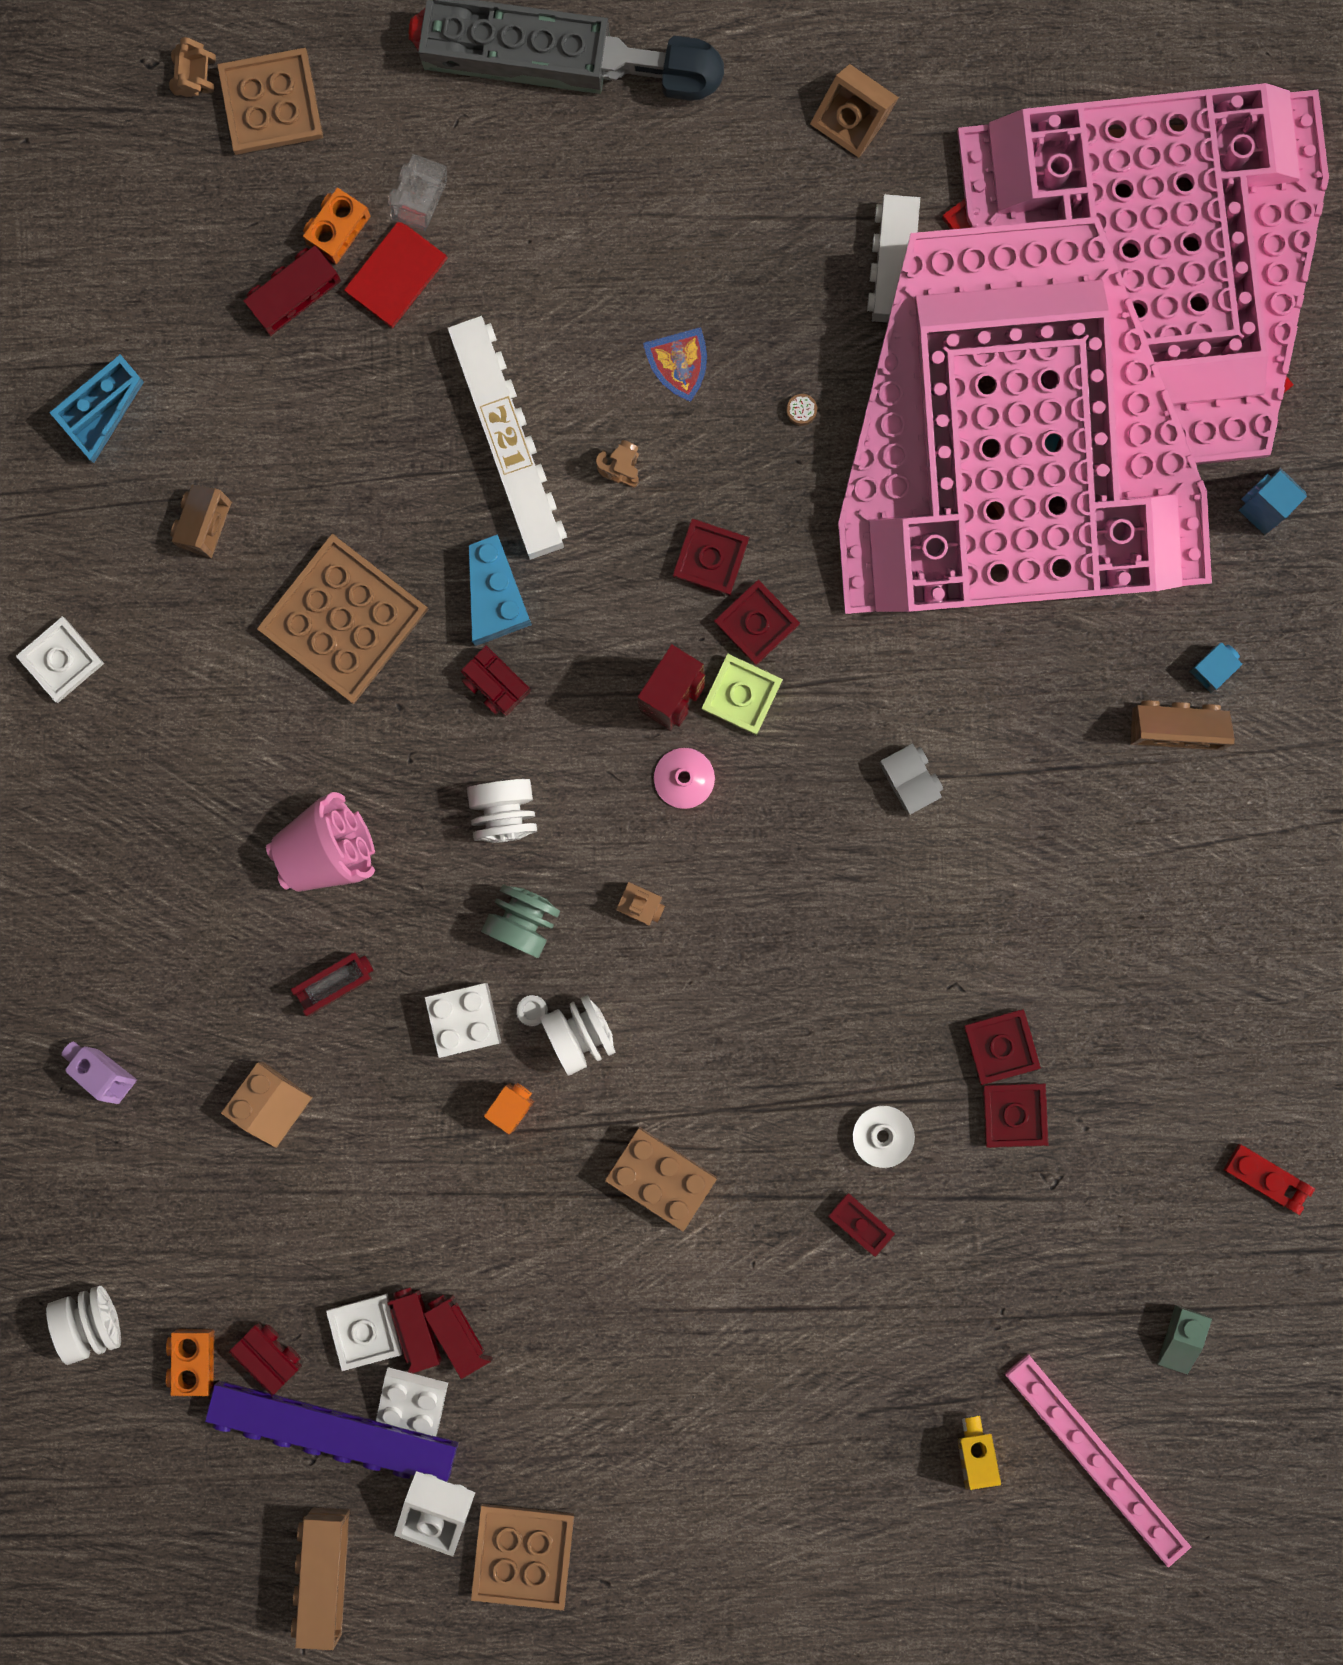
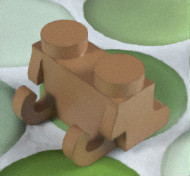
[169,37,216,97]
[596,440,639,488]

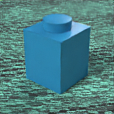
[1189,642,1242,693]

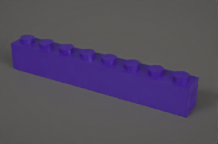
[205,1381,459,1482]

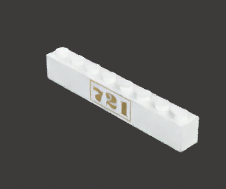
[448,316,567,560]

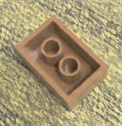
[605,1127,717,1232]

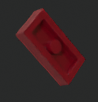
[828,1192,895,1257]

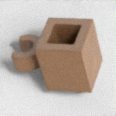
[616,882,665,926]

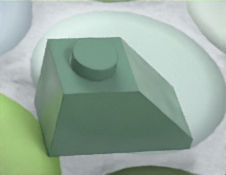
[1157,1305,1212,1375]

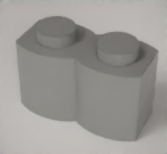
[878,744,943,816]

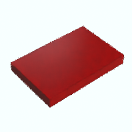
[344,220,448,329]

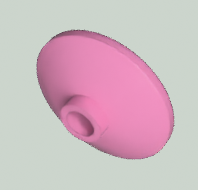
[654,748,715,809]

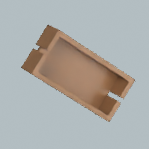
[291,1507,350,1650]

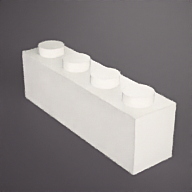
[867,194,920,323]

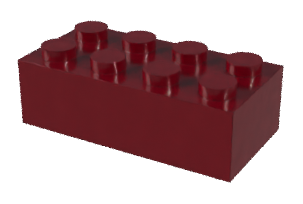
[638,644,705,731]

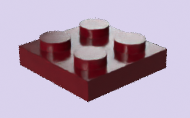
[673,518,750,596]
[714,579,800,666]
[963,1009,1041,1085]
[983,1083,1049,1148]

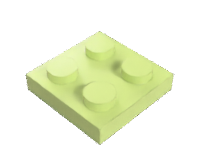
[702,654,783,736]

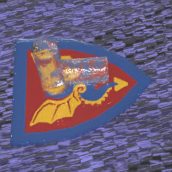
[643,327,707,402]

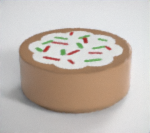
[787,394,817,426]

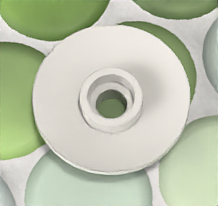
[853,1106,915,1168]

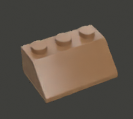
[1130,700,1235,750]

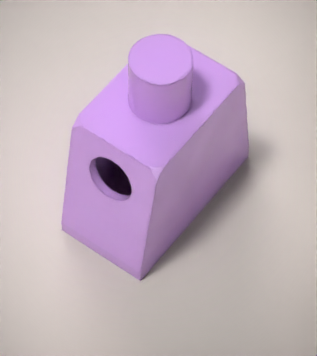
[62,1041,137,1104]

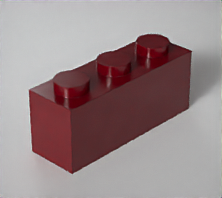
[243,245,341,336]

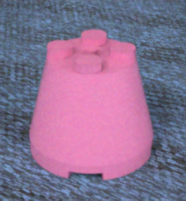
[266,792,375,892]

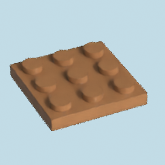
[217,48,324,155]
[471,1504,574,1611]

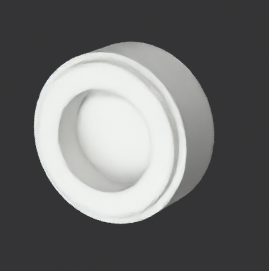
[517,995,548,1026]

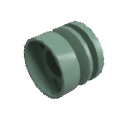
[481,884,560,958]

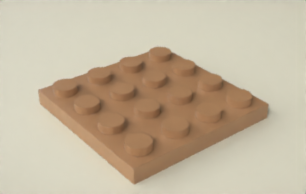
[257,534,429,704]

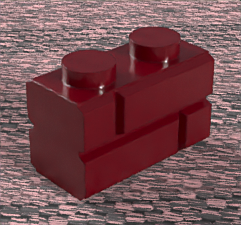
[461,645,531,717]
[229,1322,302,1396]

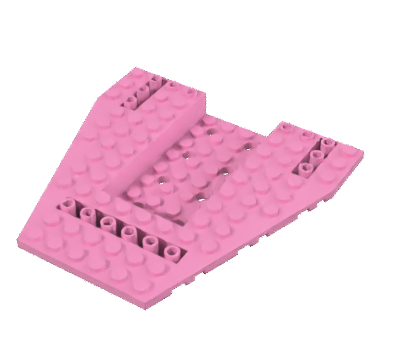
[957,83,1329,465]
[838,217,1212,614]

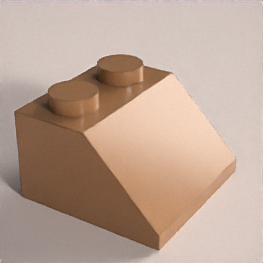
[810,64,899,158]
[170,485,232,559]
[221,1062,313,1148]

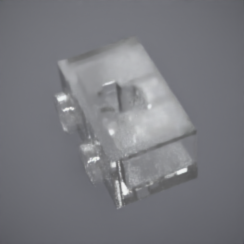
[388,154,447,231]

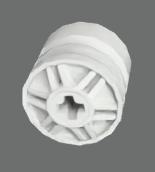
[467,779,537,843]
[540,995,616,1076]
[46,1286,121,1365]

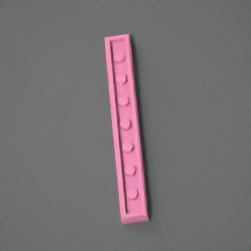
[1004,1354,1192,1568]

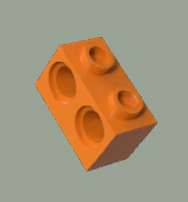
[303,187,371,265]
[484,1083,535,1135]
[166,1329,214,1396]

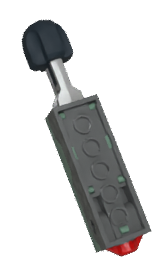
[409,0,724,101]

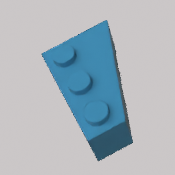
[49,354,144,463]
[1239,468,1307,535]
[469,534,532,646]

